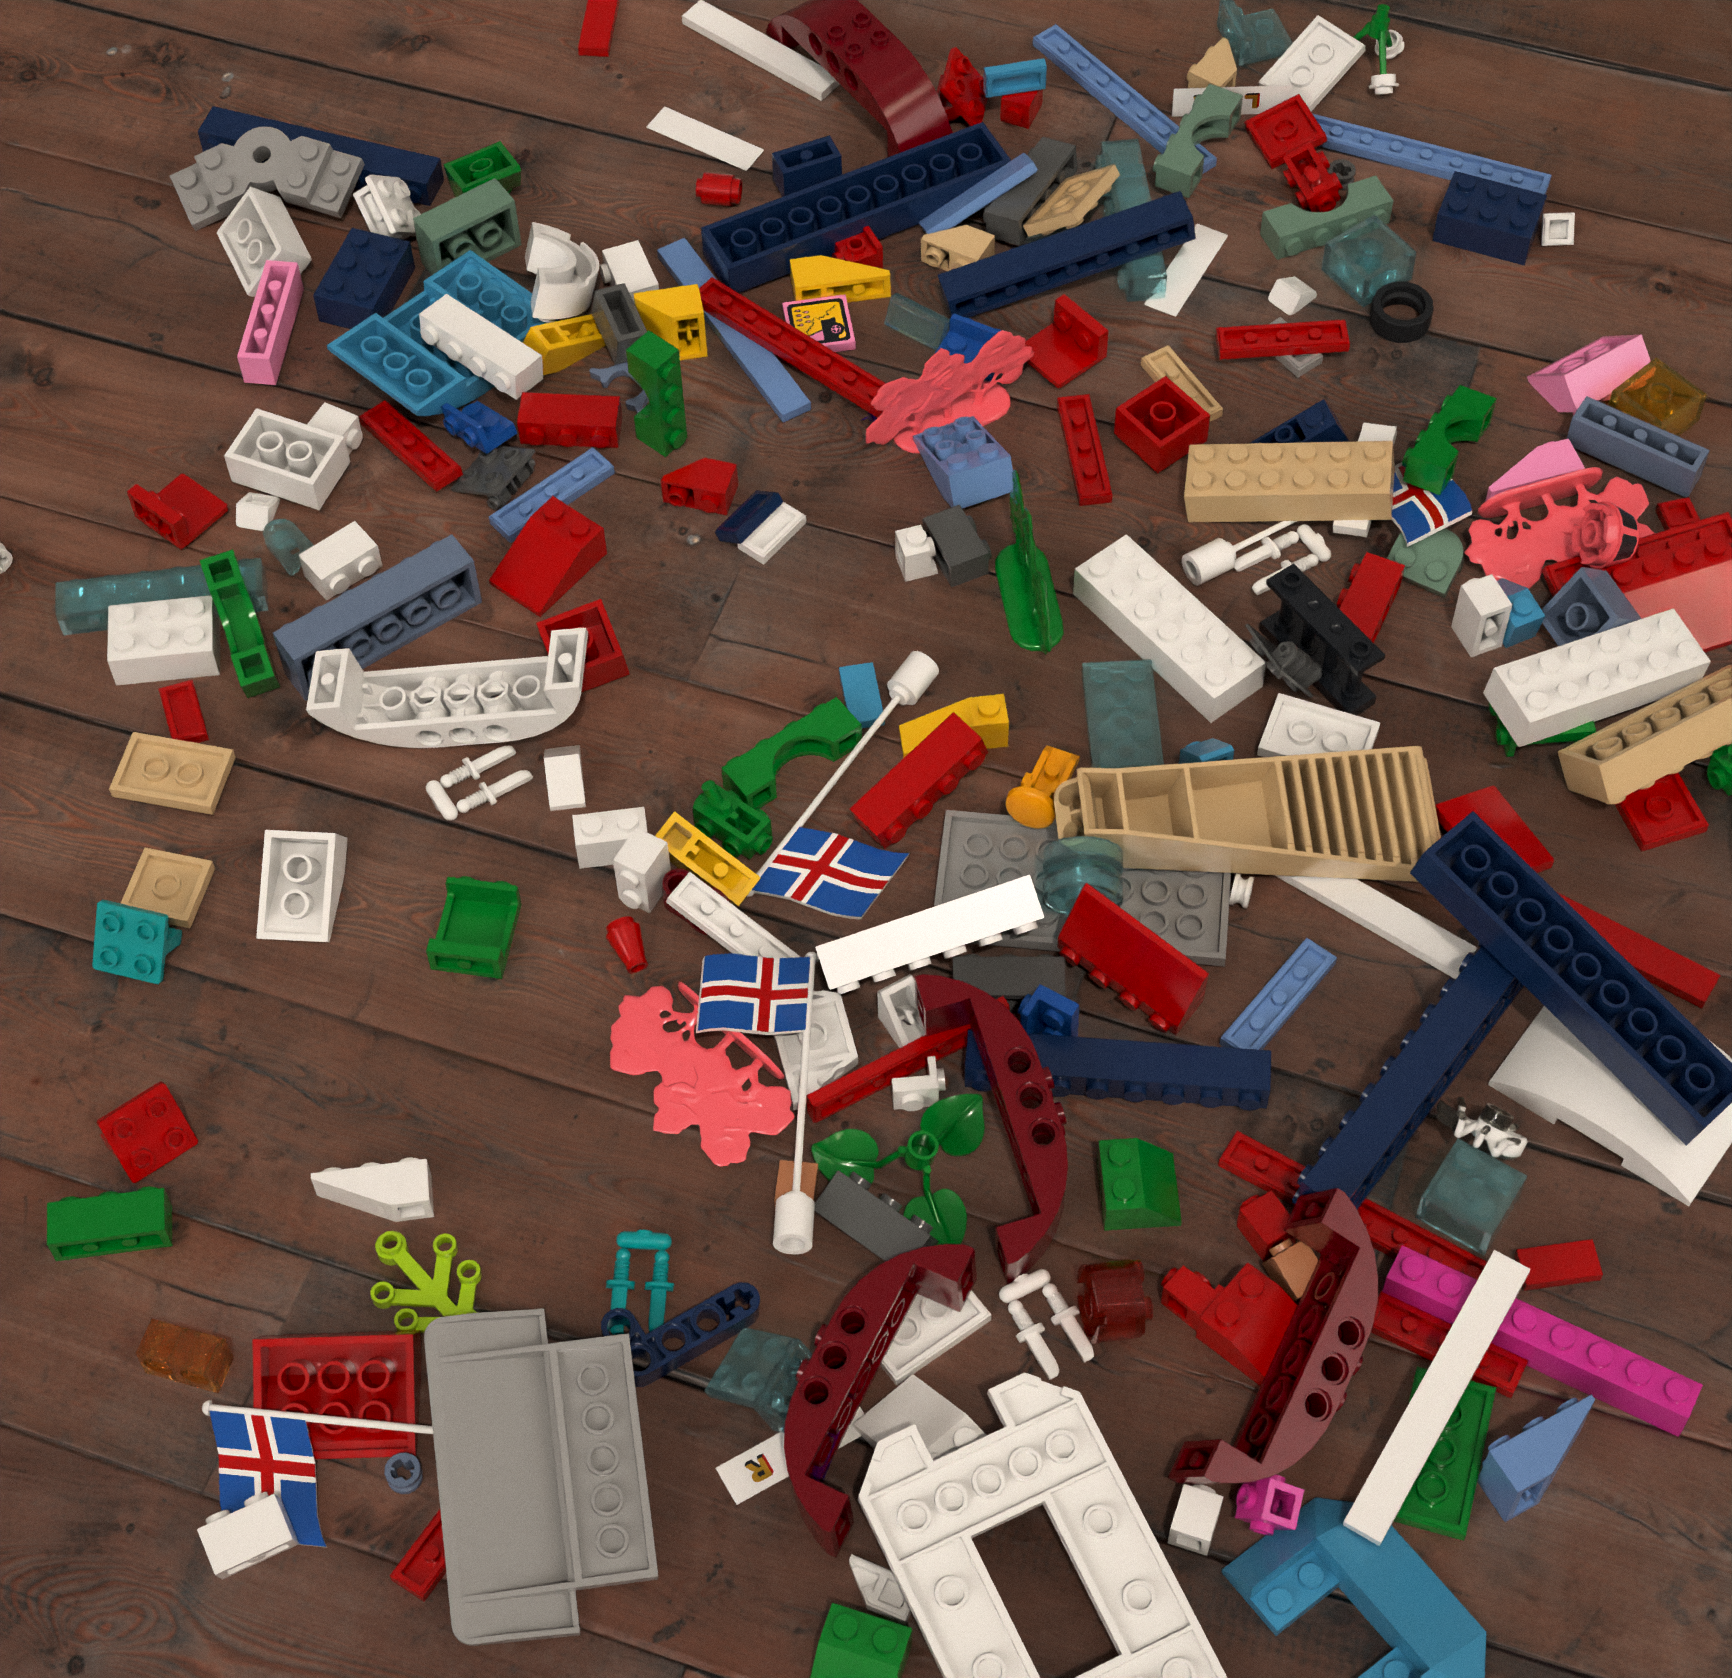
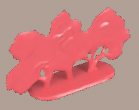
[866,330,1034,453]
[1464,467,1655,589]
[610,981,795,1167]

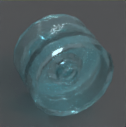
[1042,836,1123,915]

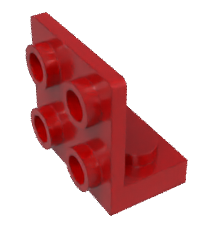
[1025,294,1109,388]
[127,473,229,550]

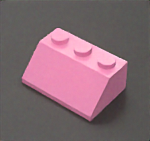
[1527,334,1654,415]

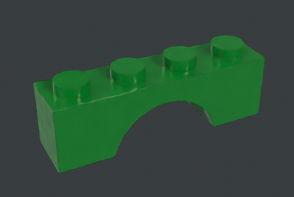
[626,330,688,457]
[1402,385,1497,495]
[199,549,281,698]
[722,697,862,809]

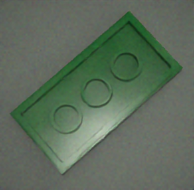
[1394,1366,1496,1541]

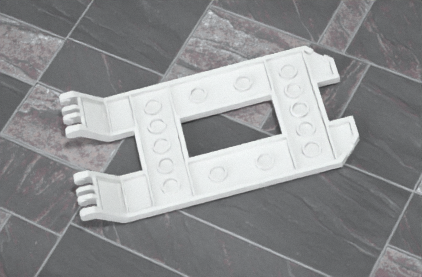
[858,1372,1227,1678]

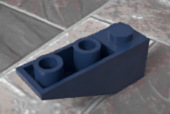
[1249,399,1350,444]

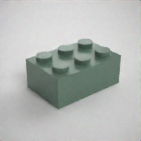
[413,178,522,275]

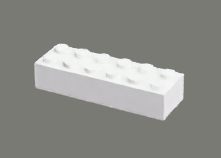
[1073,534,1266,723]
[1483,608,1711,747]
[815,875,1044,995]

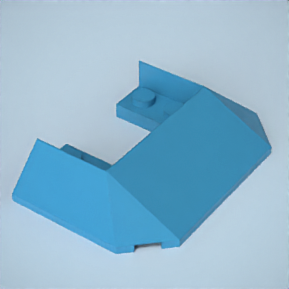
[1221,1497,1486,1678]

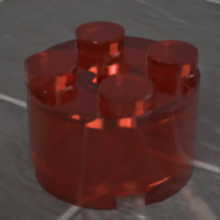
[1077,1259,1153,1344]

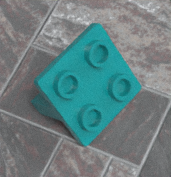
[92,899,182,984]

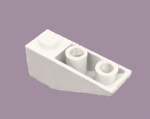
[311,1157,434,1222]

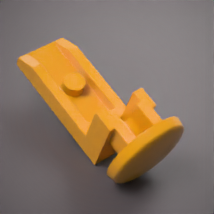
[1005,745,1080,829]

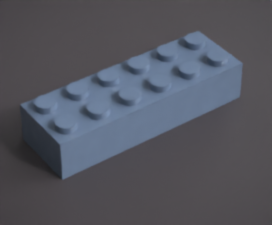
[273,535,482,701]

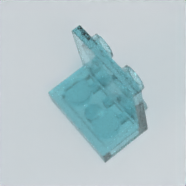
[1217,0,1293,66]
[705,1328,813,1433]

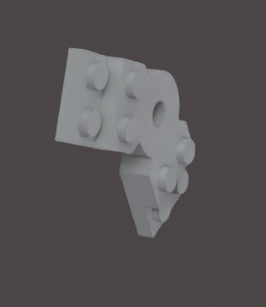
[170,126,365,231]

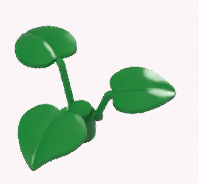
[811,1094,985,1245]

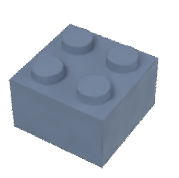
[1542,567,1641,646]

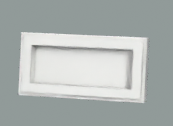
[737,502,806,565]

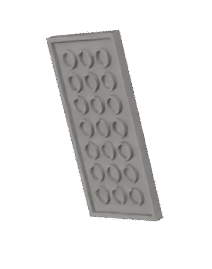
[934,810,1231,967]

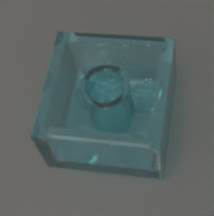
[1321,215,1417,307]
[1415,1138,1527,1256]

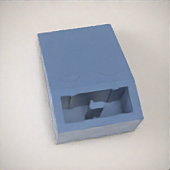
[913,416,1013,509]
[1477,1394,1595,1522]

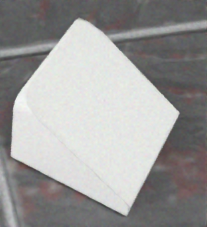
[1268,276,1317,315]
[236,492,280,531]

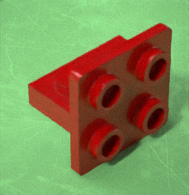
[936,47,988,126]
[97,1081,198,1183]

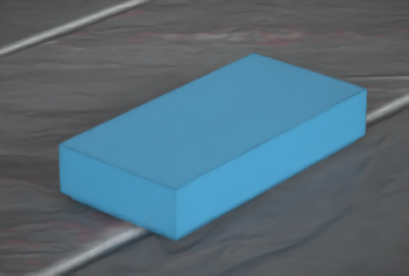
[983,58,1047,98]
[839,662,885,728]

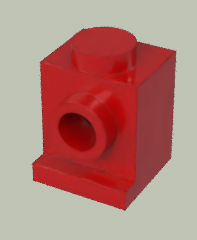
[832,226,883,269]
[1161,1265,1225,1331]

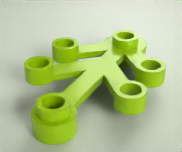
[370,1231,482,1333]

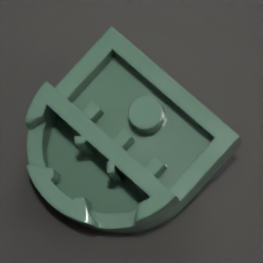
[1387,528,1464,598]

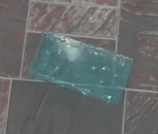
[1082,660,1164,768]

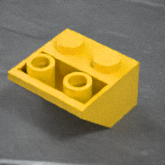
[633,284,708,361]

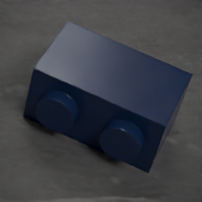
[772,135,842,197]

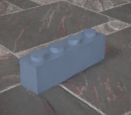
[1567,396,1710,498]

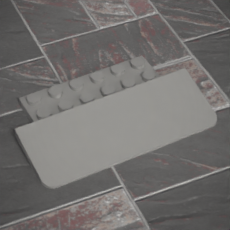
[424,1309,658,1646]

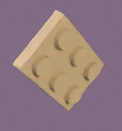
[1023,164,1120,237]
[109,732,236,815]

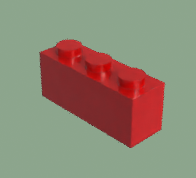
[517,392,623,448]
[1336,552,1405,643]

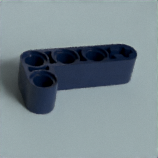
[601,1282,760,1387]

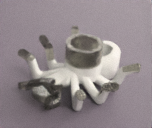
[1436,1097,1528,1160]

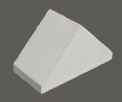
[544,745,586,811]
[877,974,926,1048]

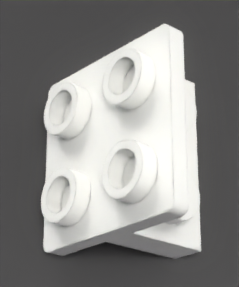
[353,175,421,240]

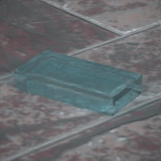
[884,293,950,350]

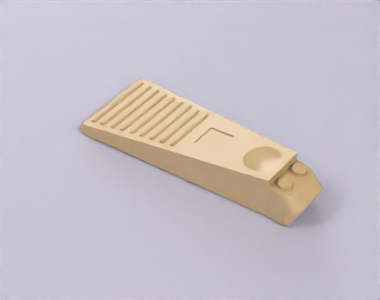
[1054,746,1441,882]

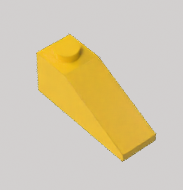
[790,255,891,303]
[522,314,606,375]
[899,694,1009,758]
[655,811,761,907]

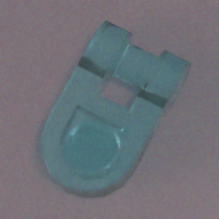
[263,519,314,576]

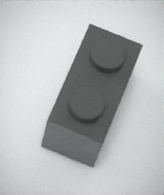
[592,283,647,365]
[923,505,992,588]

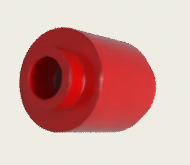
[696,172,743,207]

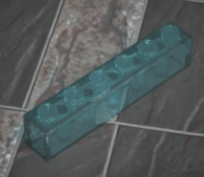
[1095,139,1167,302]
[55,558,269,636]

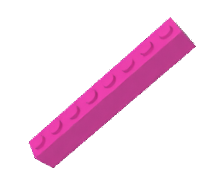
[1382,1245,1703,1437]

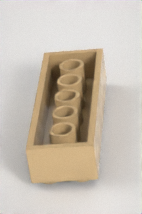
[1184,441,1395,522]
[1558,665,1732,804]

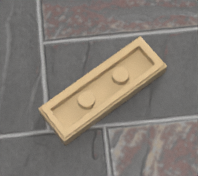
[1141,345,1223,422]

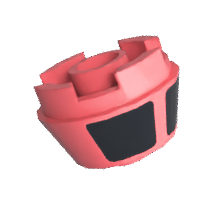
[1572,501,1639,569]

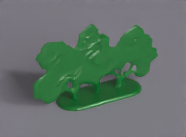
[995,469,1064,655]

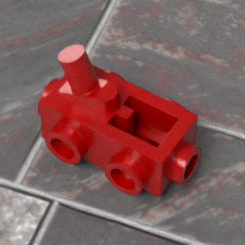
[1283,142,1343,212]

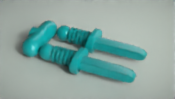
[605,1230,674,1335]

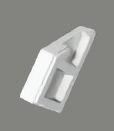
[849,1554,911,1625]

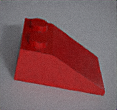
[489,496,607,617]
[1196,1262,1298,1386]

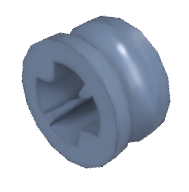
[384,1453,423,1494]

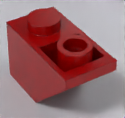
[661,457,738,515]

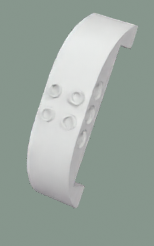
[306,627,588,748]

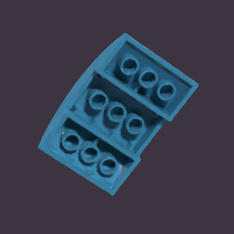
[327,250,558,416]

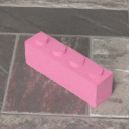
[237,260,304,385]

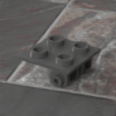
[451,446,536,510]
[1245,623,1322,698]

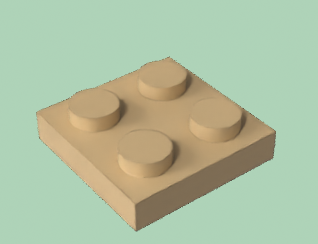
[121,847,215,929]

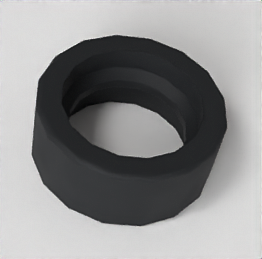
[1370,281,1434,343]

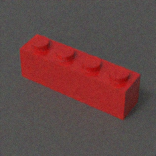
[849,712,989,849]

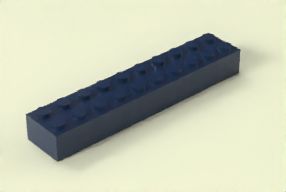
[701,122,1011,293]
[1410,811,1732,1146]
[1292,942,1524,1210]

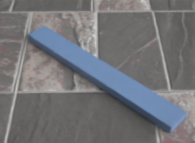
[1033,24,1217,174]
[1313,114,1552,195]
[657,238,811,423]

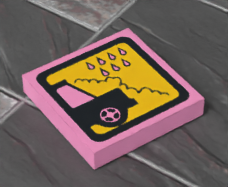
[782,294,856,352]

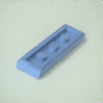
[919,153,1038,234]
[489,447,615,543]
[1219,938,1337,1050]

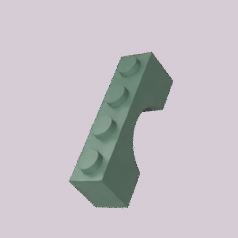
[1153,84,1243,198]
[1260,175,1393,260]

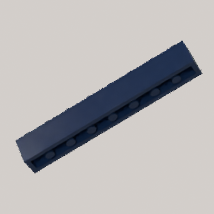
[198,106,444,206]
[938,191,1196,318]
[965,1029,1271,1110]

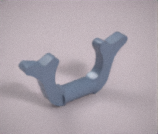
[589,362,649,414]

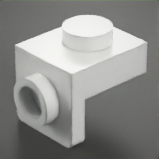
[892,1056,946,1111]

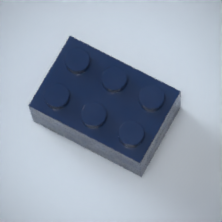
[1432,171,1547,266]
[313,228,415,329]

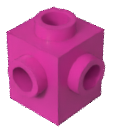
[1235,1474,1304,1536]

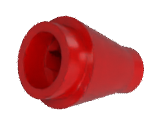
[606,916,648,974]

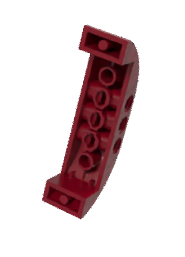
[766,0,953,157]
[914,974,1068,1284]
[1168,1188,1378,1485]
[784,1244,977,1558]

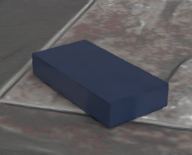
[715,490,783,544]

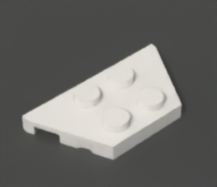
[773,990,858,1110]

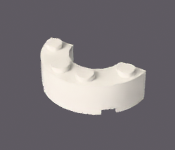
[525,222,599,323]

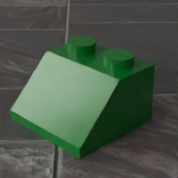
[444,141,521,197]
[1096,1138,1182,1231]
[810,1603,912,1678]

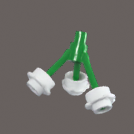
[1353,4,1405,95]

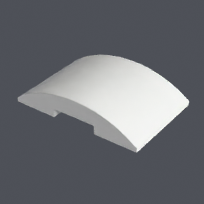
[1488,1006,1732,1206]

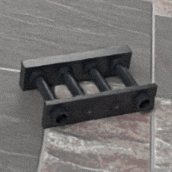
[1259,563,1385,716]

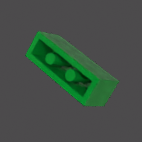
[47,1186,173,1261]

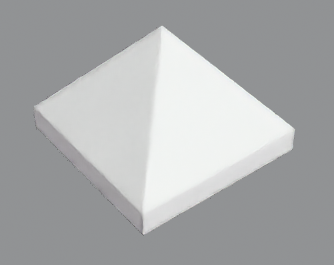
[1541,212,1575,246]

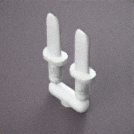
[1234,524,1331,595]
[426,746,533,821]
[999,1269,1094,1380]

